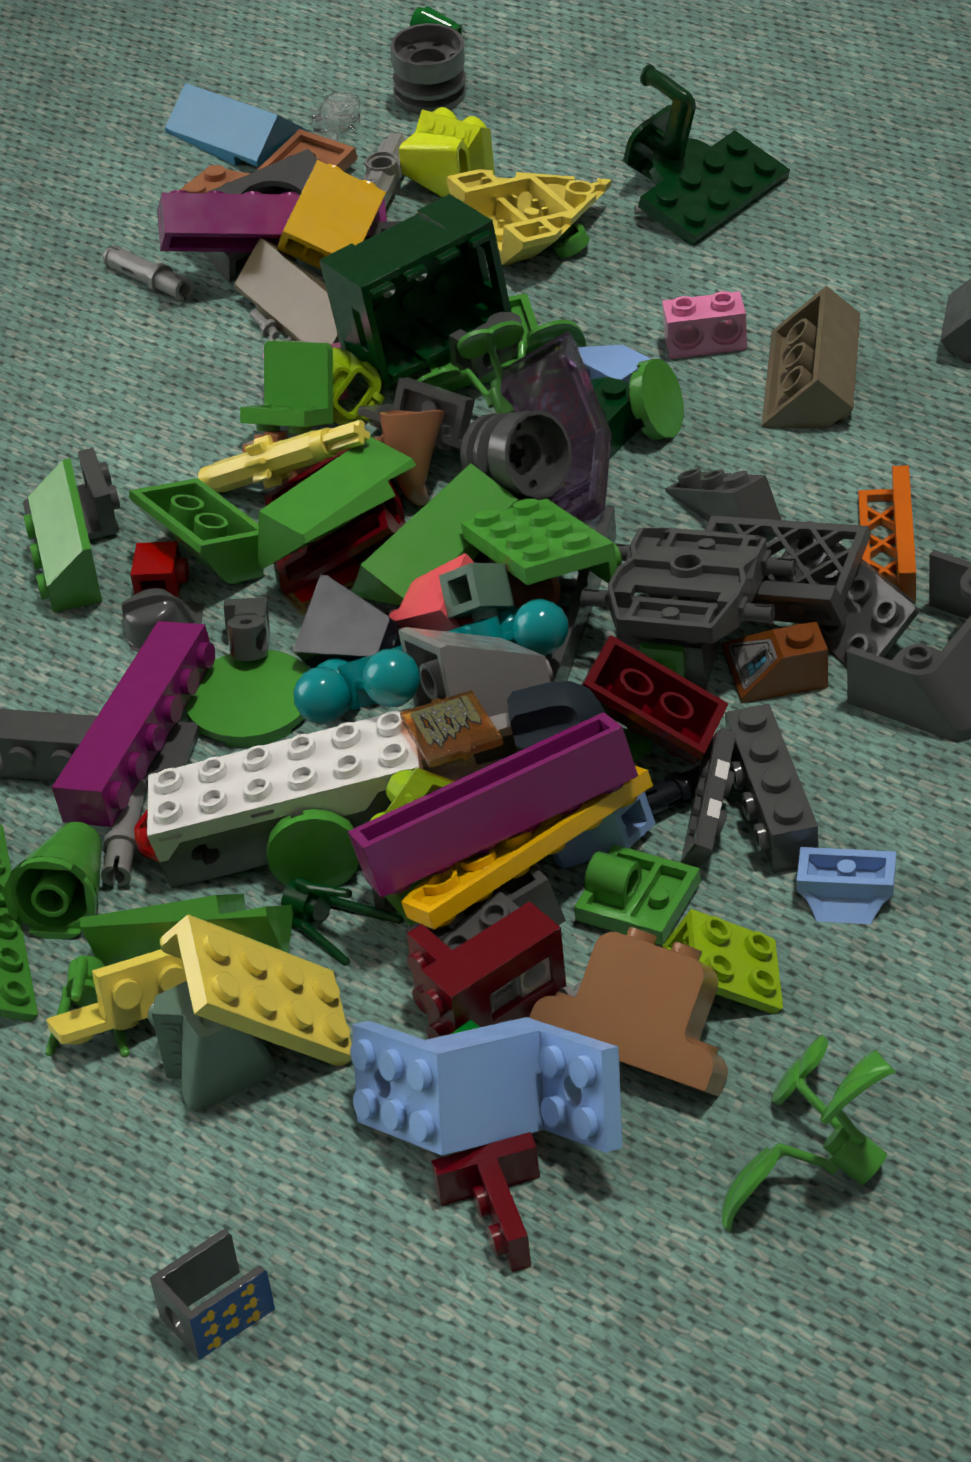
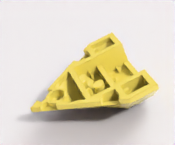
[447,169,612,265]

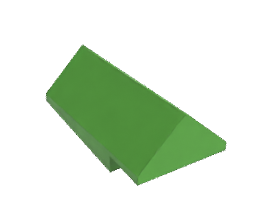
[258,436,416,570]
[352,463,519,606]
[79,894,293,966]

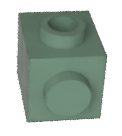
[439,563,515,622]

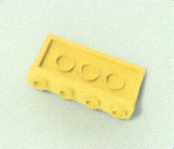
[160,914,352,1066]

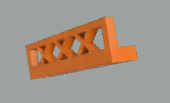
[858,465,916,602]

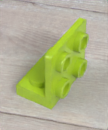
[663,909,783,1014]

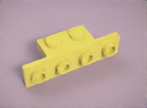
[47,949,187,1045]

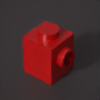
[130,541,189,598]

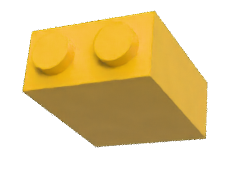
[277,160,386,269]

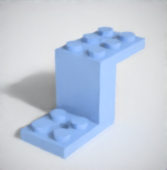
[350,1017,623,1155]

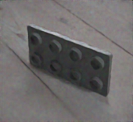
[358,378,475,452]
[775,521,919,665]

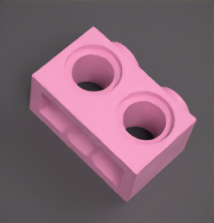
[662,291,747,359]

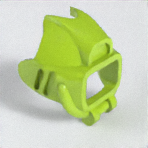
[332,347,385,425]

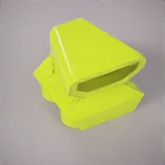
[399,107,495,197]

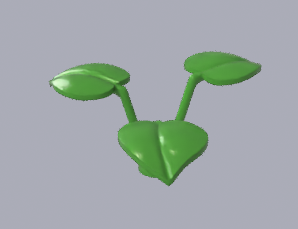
[417,320,586,413]
[722,1034,896,1233]

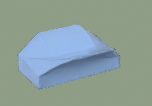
[796,847,896,924]

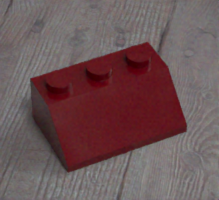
[581,635,728,765]

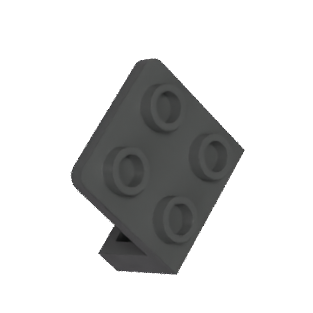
[23,448,121,544]

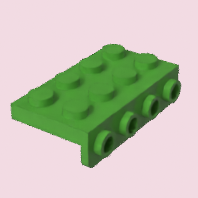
[460,498,622,585]

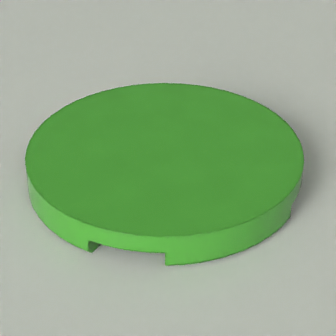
[185,650,309,747]

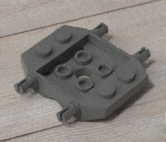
[580,528,797,644]

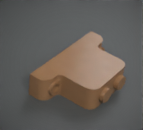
[529,927,728,1097]

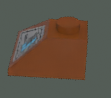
[721,621,828,703]

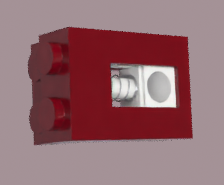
[406,901,567,1039]

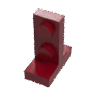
[431,1132,540,1272]

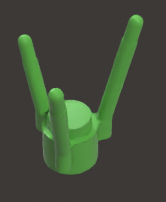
[45,956,130,1057]

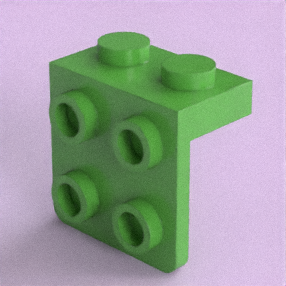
[240,340,333,434]

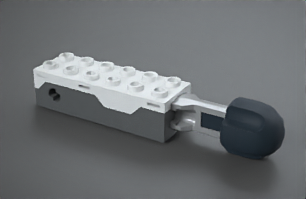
[134,681,605,889]

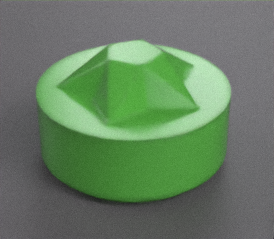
[551,224,590,258]

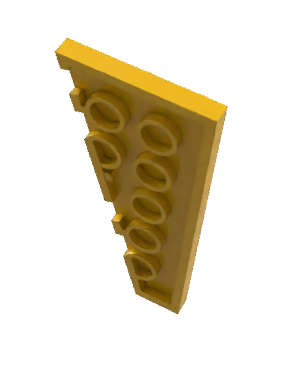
[401,766,653,929]

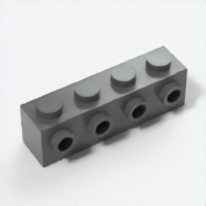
[725,704,819,873]

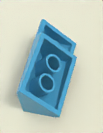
[165,83,309,167]

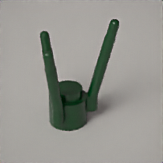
[281,877,404,966]

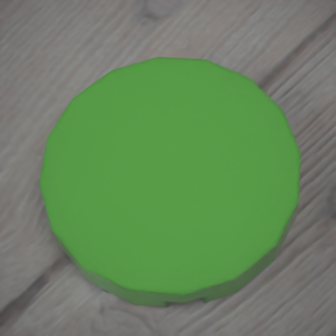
[629,359,684,440]
[267,809,359,886]

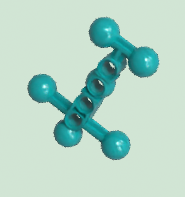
[293,599,569,725]

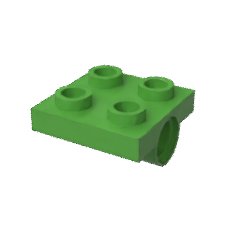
[574,844,701,946]

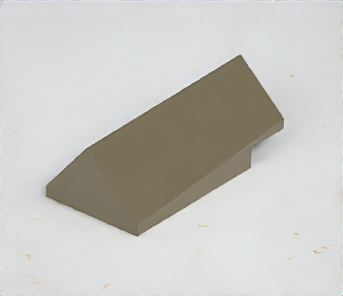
[235,237,339,344]

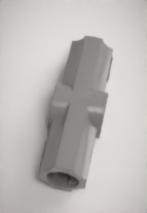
[363,133,406,208]

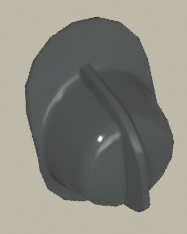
[121,588,204,652]

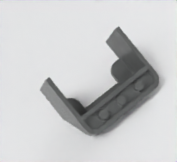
[847,550,971,741]

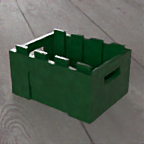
[319,194,512,388]

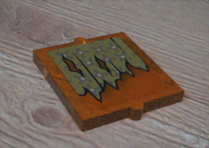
[400,690,503,768]

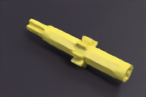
[198,420,370,493]

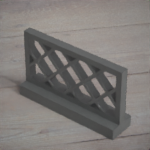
[677,516,871,627]

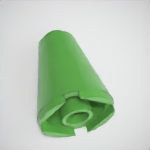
[4,822,102,940]

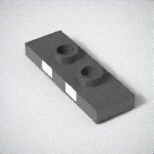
[681,728,736,868]

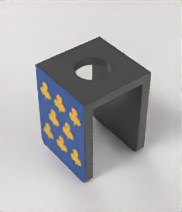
[150,1229,275,1360]

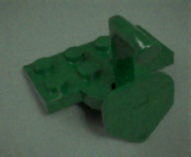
[623,64,790,246]

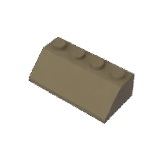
[761,286,860,428]

